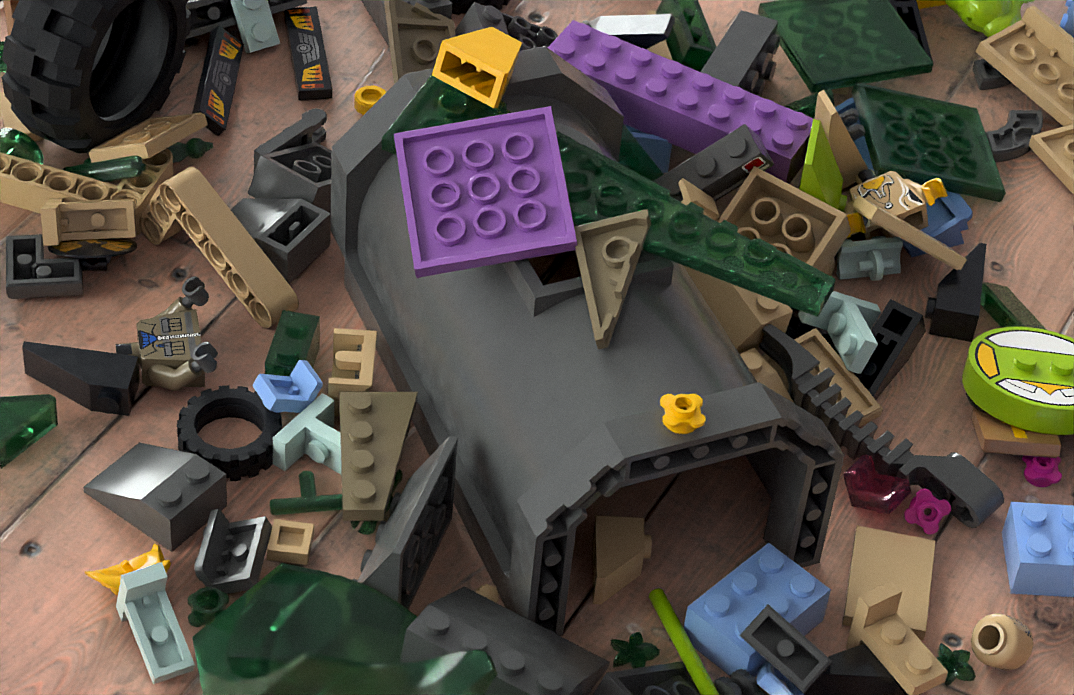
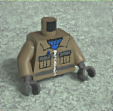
[115,276,218,391]

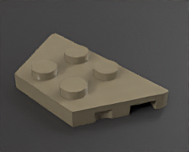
[384,0,456,84]

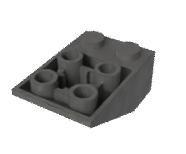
[455,2,558,51]
[231,198,331,284]

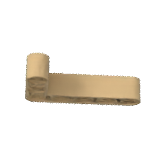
[0,148,174,235]
[139,167,299,328]

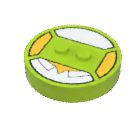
[962,327,1074,435]

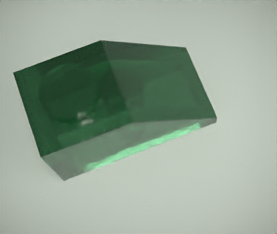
[0,394,58,469]

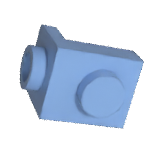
[252,360,323,413]

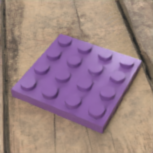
[394,106,577,278]

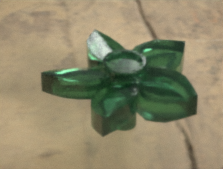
[611,632,660,669]
[936,643,976,686]

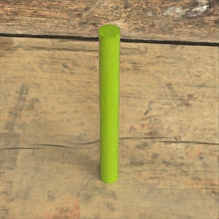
[649,588,720,695]

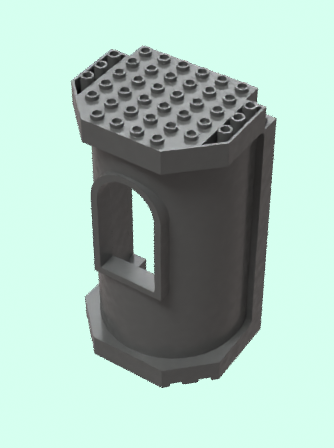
[330,46,845,636]

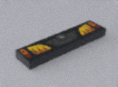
[284,6,332,100]
[192,25,244,136]

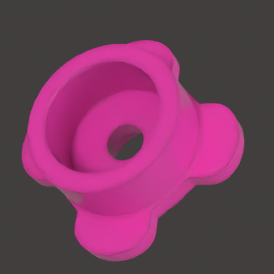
[1022,455,1062,487]
[904,489,951,534]

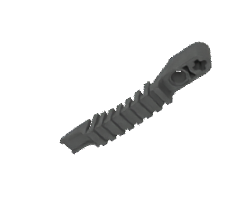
[759,324,1004,528]

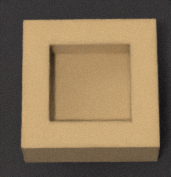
[267,519,314,565]

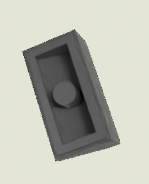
[740,604,832,693]

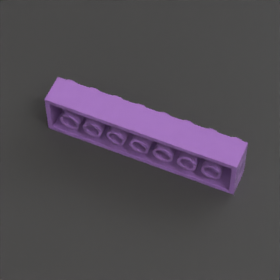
[548,20,813,184]

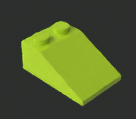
[799,119,847,212]

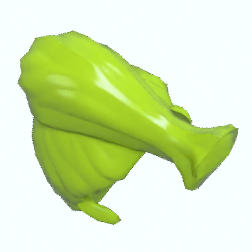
[945,0,1034,38]

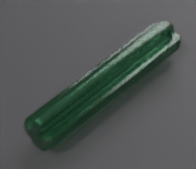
[63,155,146,182]

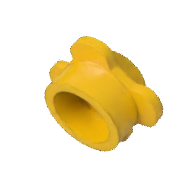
[660,394,706,434]

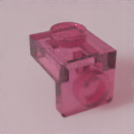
[844,454,912,514]

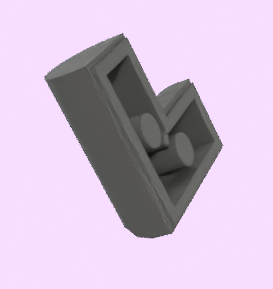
[6,234,83,299]

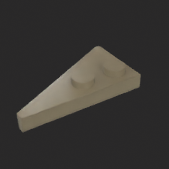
[574,209,651,350]

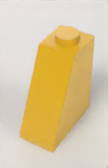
[432,27,522,108]

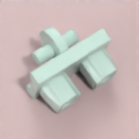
[836,236,903,281]

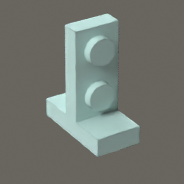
[230,0,280,53]
[798,285,881,374]
[273,393,341,475]
[116,562,195,684]

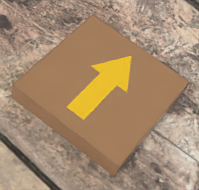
[971,407,1061,458]

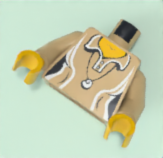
[844,169,948,240]

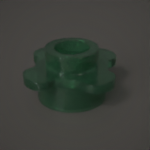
[188,587,230,627]

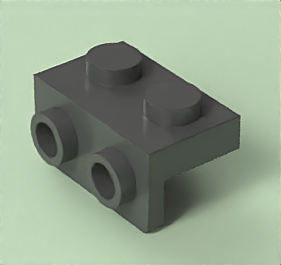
[194,509,272,596]

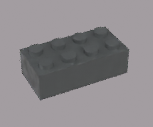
[701,10,781,97]

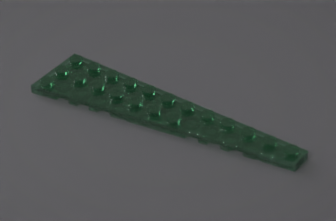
[382,74,836,317]

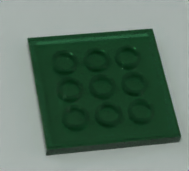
[758,0,933,93]
[851,83,1006,202]

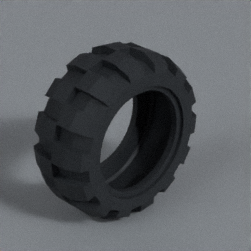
[1,0,191,154]

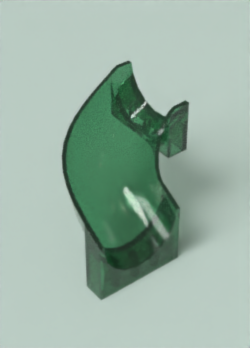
[192,563,498,695]

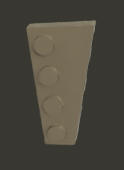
[339,392,418,521]

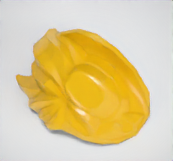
[84,544,171,595]

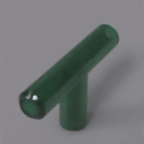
[270,471,342,515]

